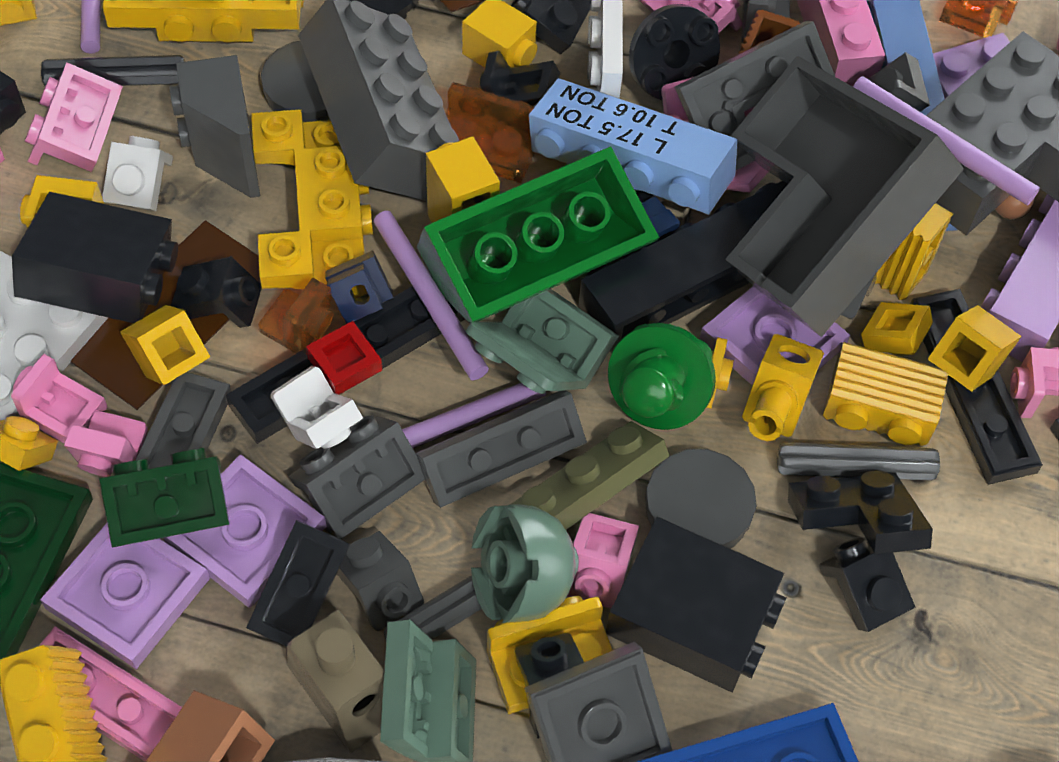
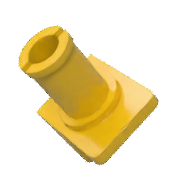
[742,334,824,441]

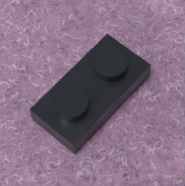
[246,520,351,646]

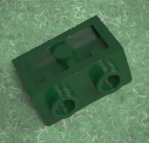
[99,448,230,548]

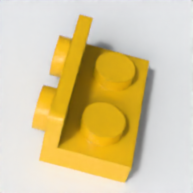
[487,596,613,714]

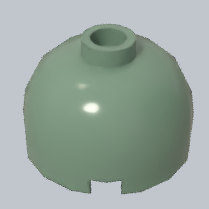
[471,504,579,623]

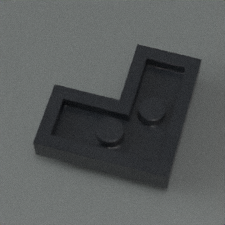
[788,471,933,554]

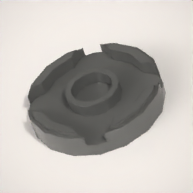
[261,41,328,122]
[645,449,757,549]

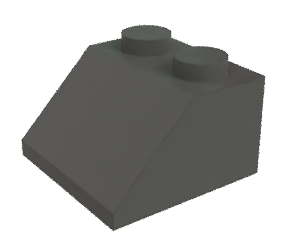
[169,55,260,198]

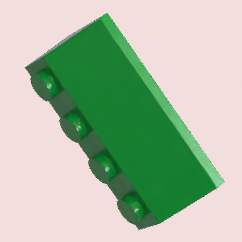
[417,146,659,323]

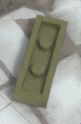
[512,421,670,530]

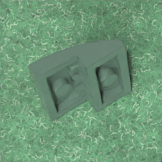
[380,619,476,762]

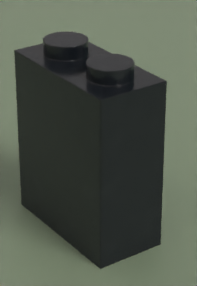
[12,192,178,323]
[606,517,787,693]

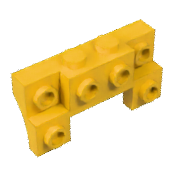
[103,0,304,42]
[251,109,373,299]

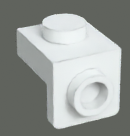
[102,136,173,211]
[271,366,363,449]

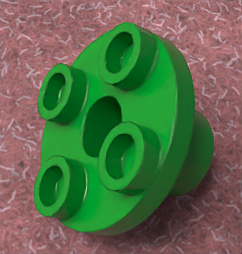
[608,323,716,430]

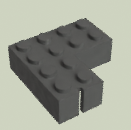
[926,32,1059,236]
[725,55,964,337]

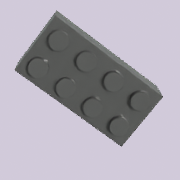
[298,0,459,201]

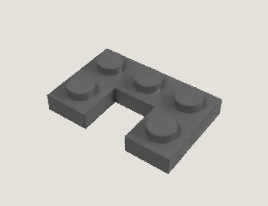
[675,21,835,170]

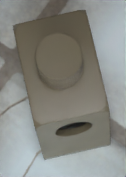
[287,611,384,753]

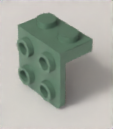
[465,289,619,394]

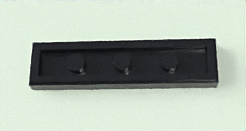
[910,289,1043,485]

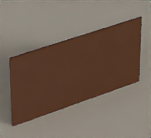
[70,220,261,410]

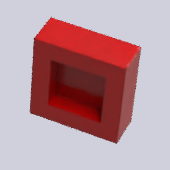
[306,321,383,395]

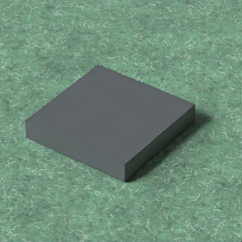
[524,641,673,762]

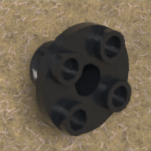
[629,4,720,100]

